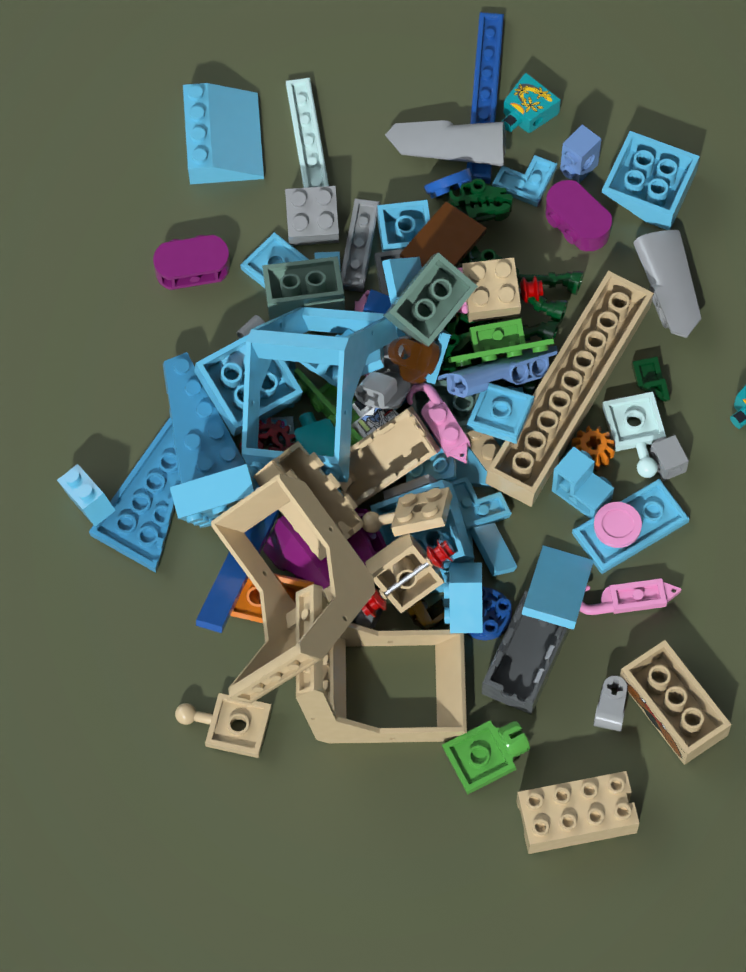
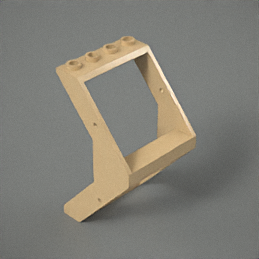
[211,474,375,703]
[296,584,467,744]

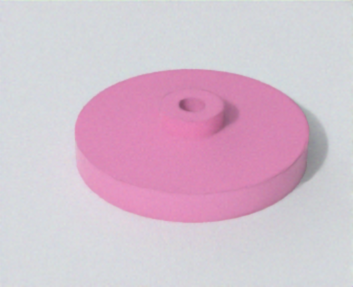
[594,502,642,548]

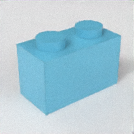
[57,464,116,527]

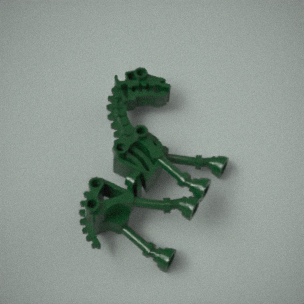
[442,179,584,395]

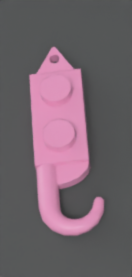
[406,383,470,463]
[580,578,681,615]

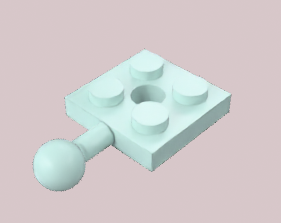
[602,392,666,478]

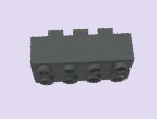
[482,591,570,715]

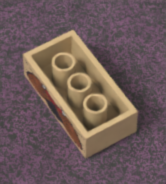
[620,640,732,765]

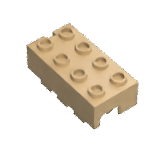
[339,406,441,505]
[253,441,364,560]
[516,771,639,854]

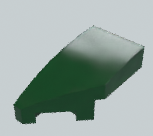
[631,357,670,402]

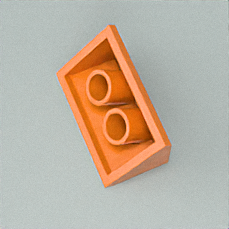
[230,573,314,623]

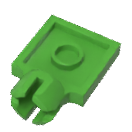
[442,720,530,795]

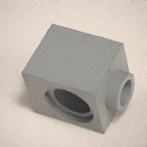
[649,435,689,481]

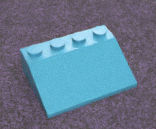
[183,83,264,185]

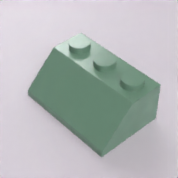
[383,252,478,346]
[262,256,345,321]

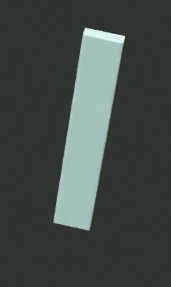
[286,78,329,188]

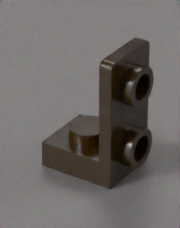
[406,597,450,630]

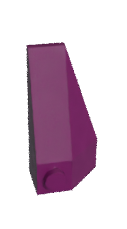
[263,516,330,590]

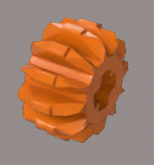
[571,426,615,471]

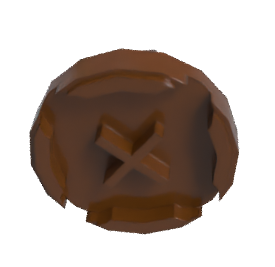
[388,338,440,385]

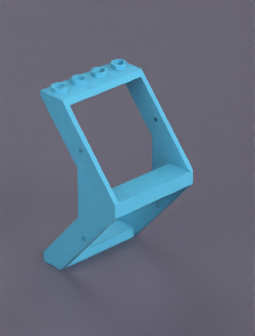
[241,307,399,483]

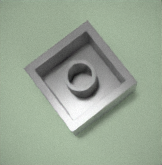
[285,186,339,246]

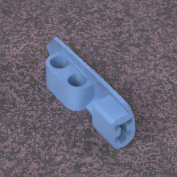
[438,346,557,398]

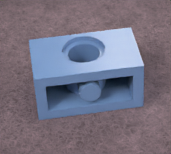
[560,124,601,183]

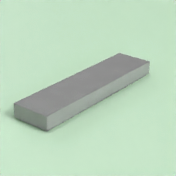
[341,198,380,292]

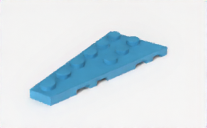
[163,352,245,484]
[89,418,181,573]

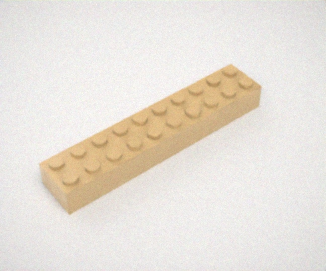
[485,271,654,507]

